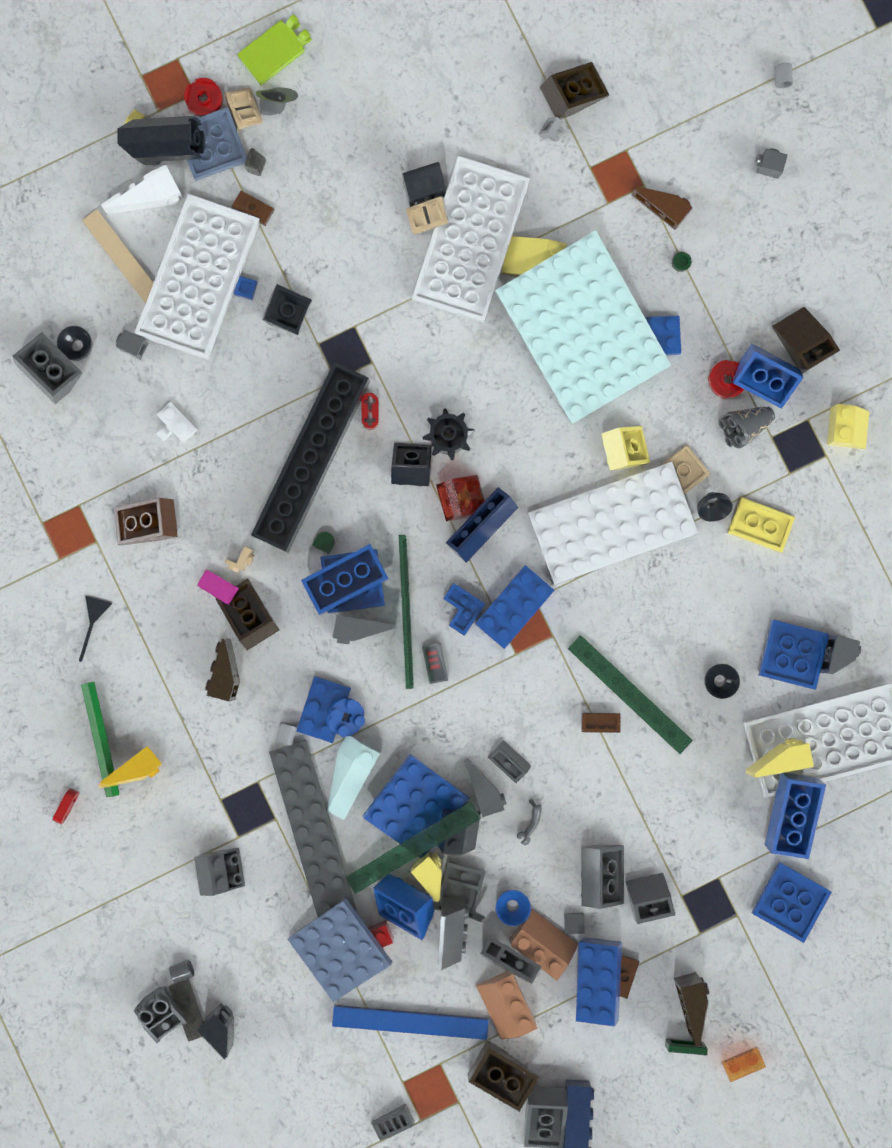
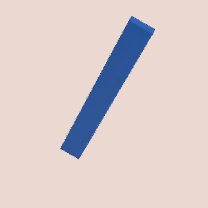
[332,1005,489,1040]

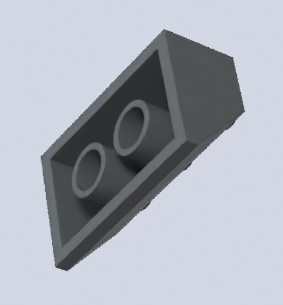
[12,332,83,405]
[581,845,624,909]
[437,897,469,970]

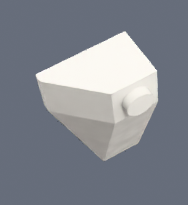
[101,165,183,214]

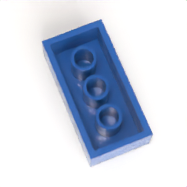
[301,544,389,615]
[475,565,555,649]
[764,772,826,859]
[576,937,622,1027]

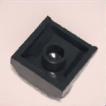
[262,284,312,335]

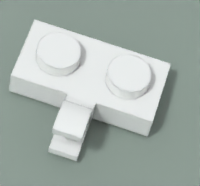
[156,402,198,443]

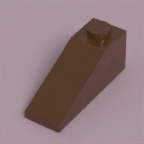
[632,186,693,230]

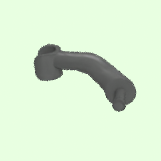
[517,799,542,845]

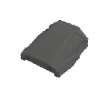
[134,986,188,1043]

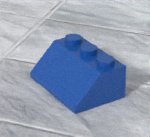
[733,343,804,409]
[373,874,435,941]

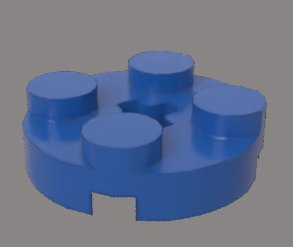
[326,697,365,737]

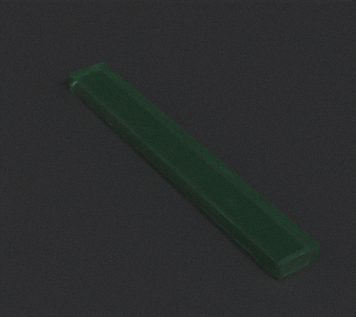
[398,535,414,689]
[567,635,693,754]
[346,801,482,894]

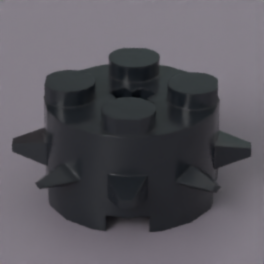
[422,408,475,461]

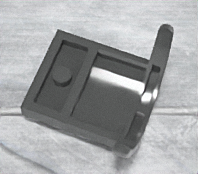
[433,861,485,922]

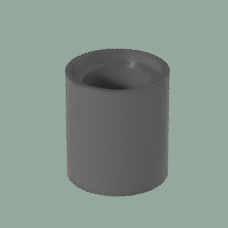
[169,960,195,984]

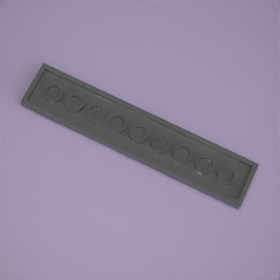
[269,740,358,917]

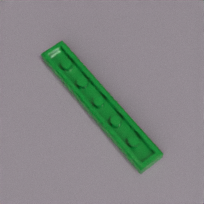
[81,681,120,797]

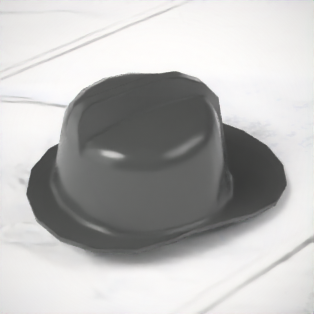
[255,87,298,115]

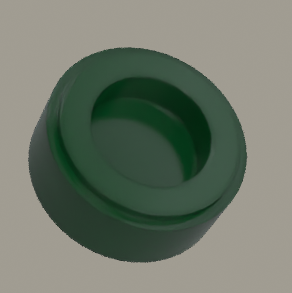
[672,252,692,272]

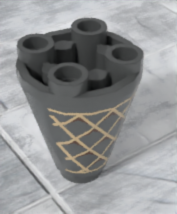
[718,407,775,449]

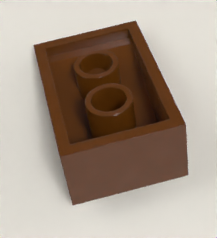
[114,497,178,546]

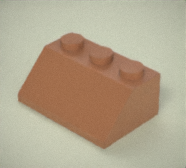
[509,909,578,981]
[476,971,538,1040]

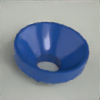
[495,890,531,926]

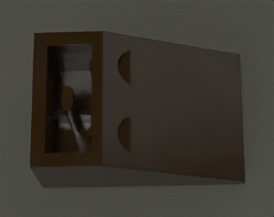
[772,307,840,374]
[205,638,240,702]

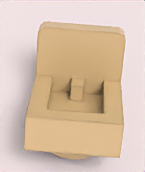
[225,546,255,573]

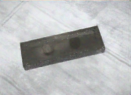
[169,979,203,1042]

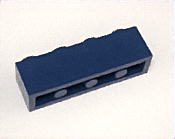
[445,487,519,563]
[563,1079,594,1148]

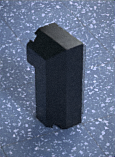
[117,116,205,165]

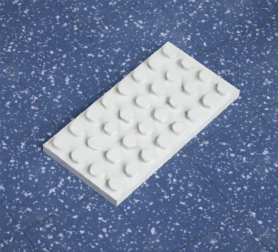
[412,156,530,323]
[135,194,260,360]
[528,462,698,585]
[743,683,892,798]

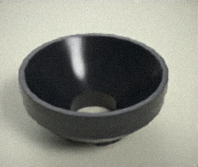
[57,326,93,361]
[697,492,733,522]
[704,664,740,699]

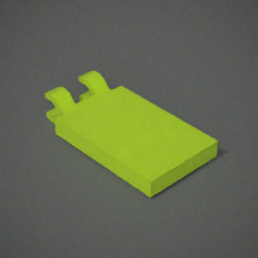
[237,14,312,86]

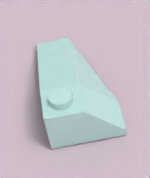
[327,736,381,820]

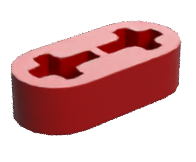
[361,393,379,430]
[52,788,80,825]

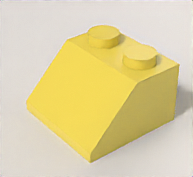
[827,404,869,449]
[601,426,650,471]
[411,851,442,902]

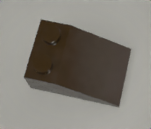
[540,62,609,120]
[216,579,280,651]
[674,972,710,1047]
[467,1040,539,1112]

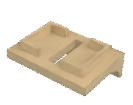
[224,87,263,132]
[406,197,449,235]

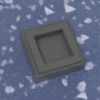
[564,913,585,934]

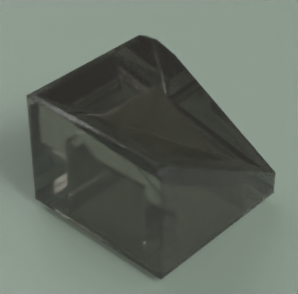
[244,148,266,176]

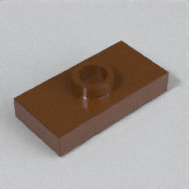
[232,190,274,226]
[581,713,621,733]
[620,955,639,999]

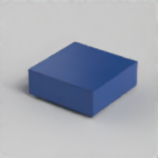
[234,276,258,301]

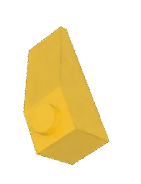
[98,746,162,789]

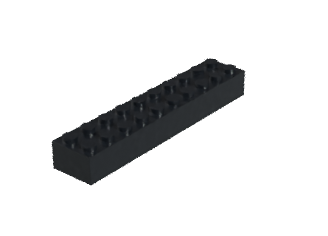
[251,362,370,553]

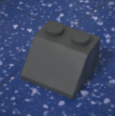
[820,635,861,674]

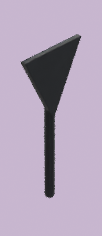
[79,596,113,662]

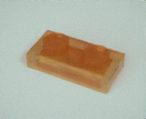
[721,1047,766,1083]

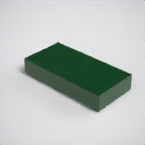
[665,1039,708,1056]

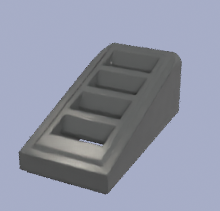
[371,1104,415,1141]

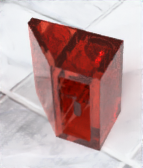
[436,475,485,522]

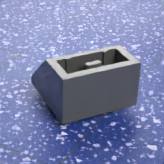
[194,848,245,896]
[625,873,676,924]

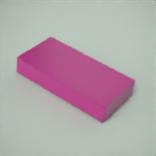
[197,569,238,605]

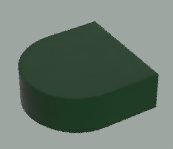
[312,532,335,554]

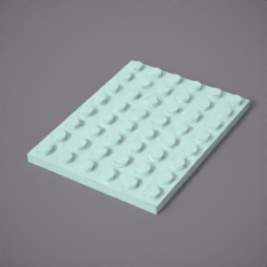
[495,230,671,424]

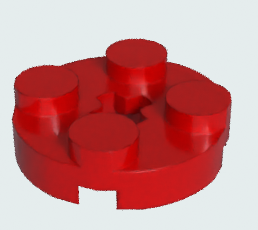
[184,78,223,117]
[708,360,744,399]

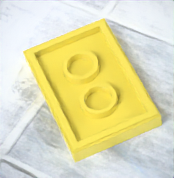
[727,497,795,553]

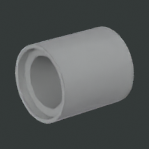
[774,63,793,88]
[275,722,297,746]

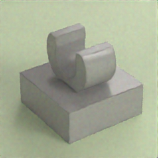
[539,117,564,141]

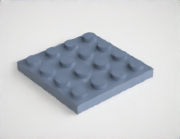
[287,898,393,1002]

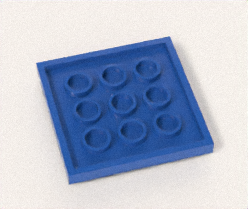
[362,754,470,858]

